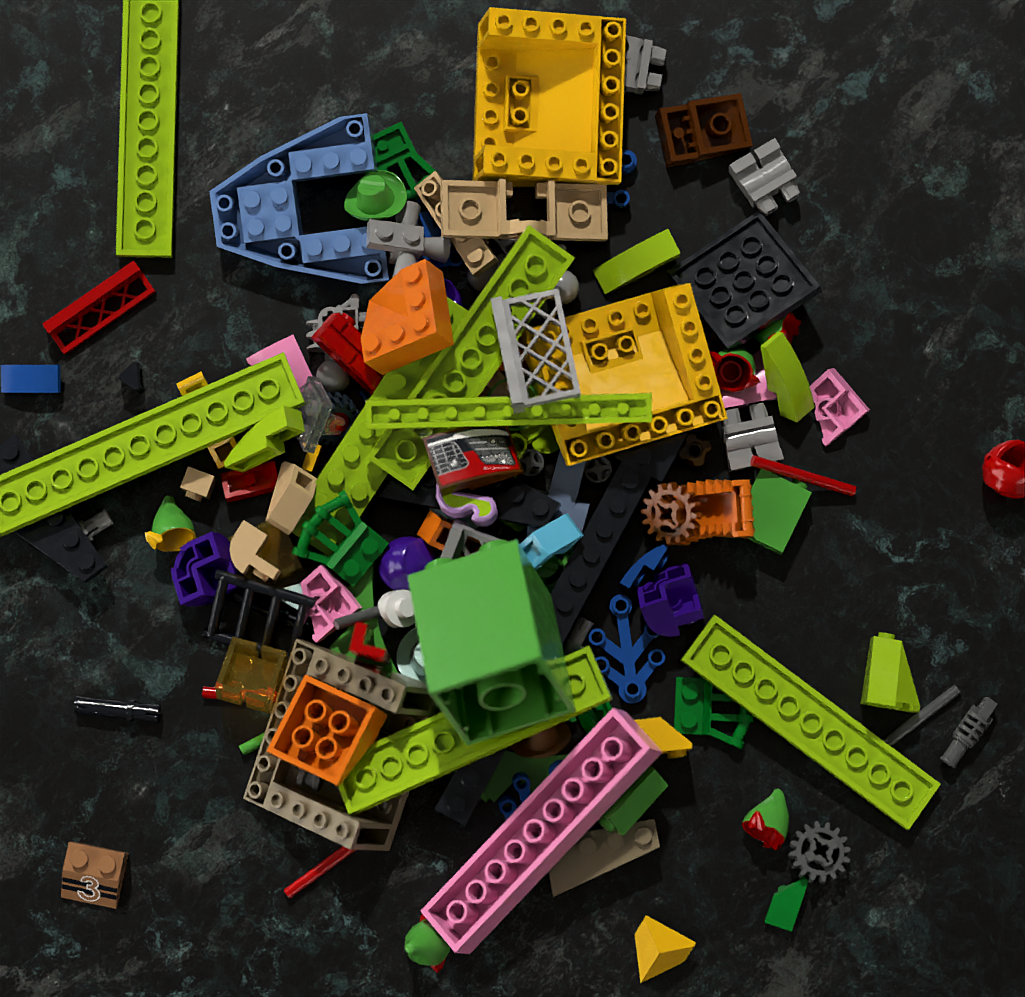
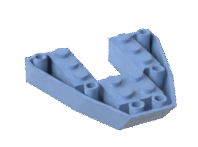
[209,113,392,284]

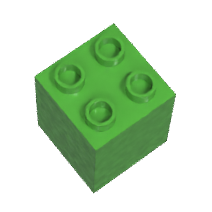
[408,540,576,746]

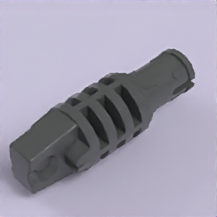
[940,697,997,769]

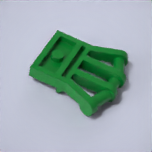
[365,122,442,201]
[292,490,389,586]
[674,677,753,749]

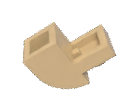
[230,520,281,582]

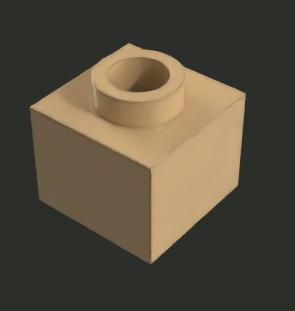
[180,467,217,502]

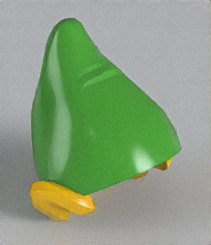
[145,495,197,552]

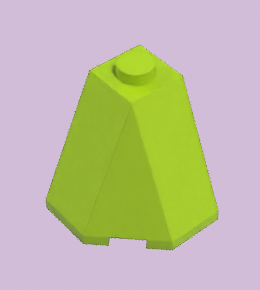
[861,632,920,713]

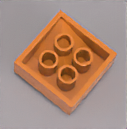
[361,259,454,375]
[266,674,387,786]

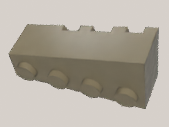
[549,819,660,897]

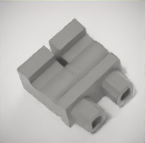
[624,35,666,95]
[728,138,800,216]
[721,403,784,472]

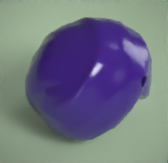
[378,537,437,591]

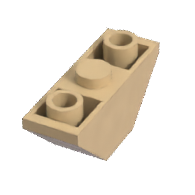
[266,461,317,535]

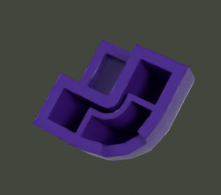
[171,532,242,606]
[637,562,704,637]

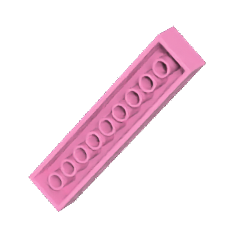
[421,708,663,954]

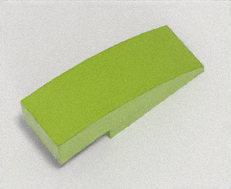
[593,229,681,295]
[761,331,815,422]
[224,405,305,473]

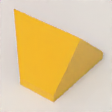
[635,915,696,983]

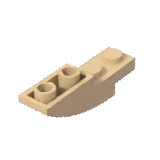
[414,171,499,277]

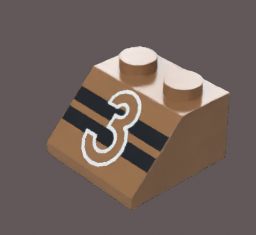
[61,842,129,909]

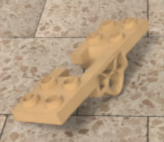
[440,179,608,242]

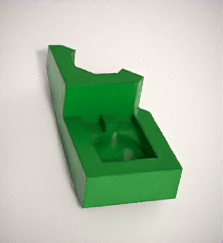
[765,876,809,932]

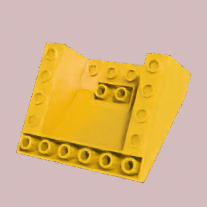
[472,7,626,187]
[519,283,728,466]

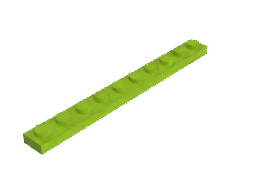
[365,393,652,429]

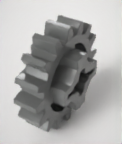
[788,821,851,884]

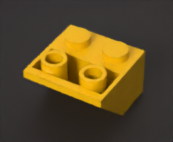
[634,717,692,759]

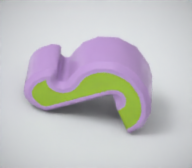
[436,483,498,527]

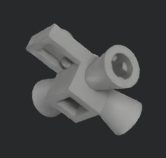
[366,201,451,278]

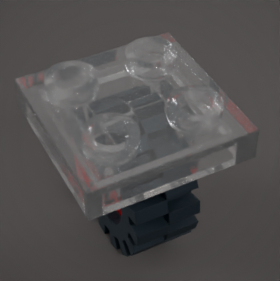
[296,376,359,453]

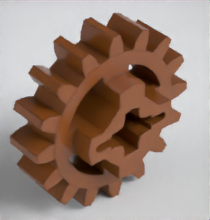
[641,482,702,544]

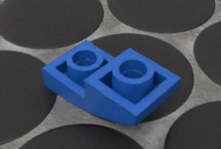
[1,365,61,393]
[619,544,670,590]

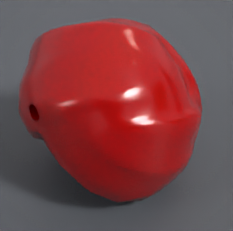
[982,440,1025,498]

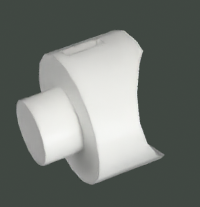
[378,589,416,628]

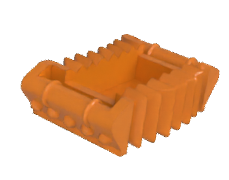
[665,479,755,546]

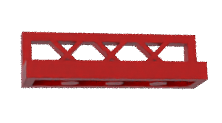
[42,261,156,355]
[349,622,391,664]

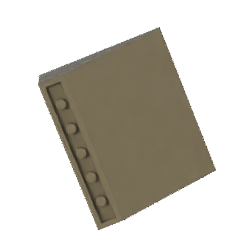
[243,639,438,851]

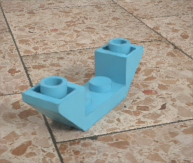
[520,514,583,570]

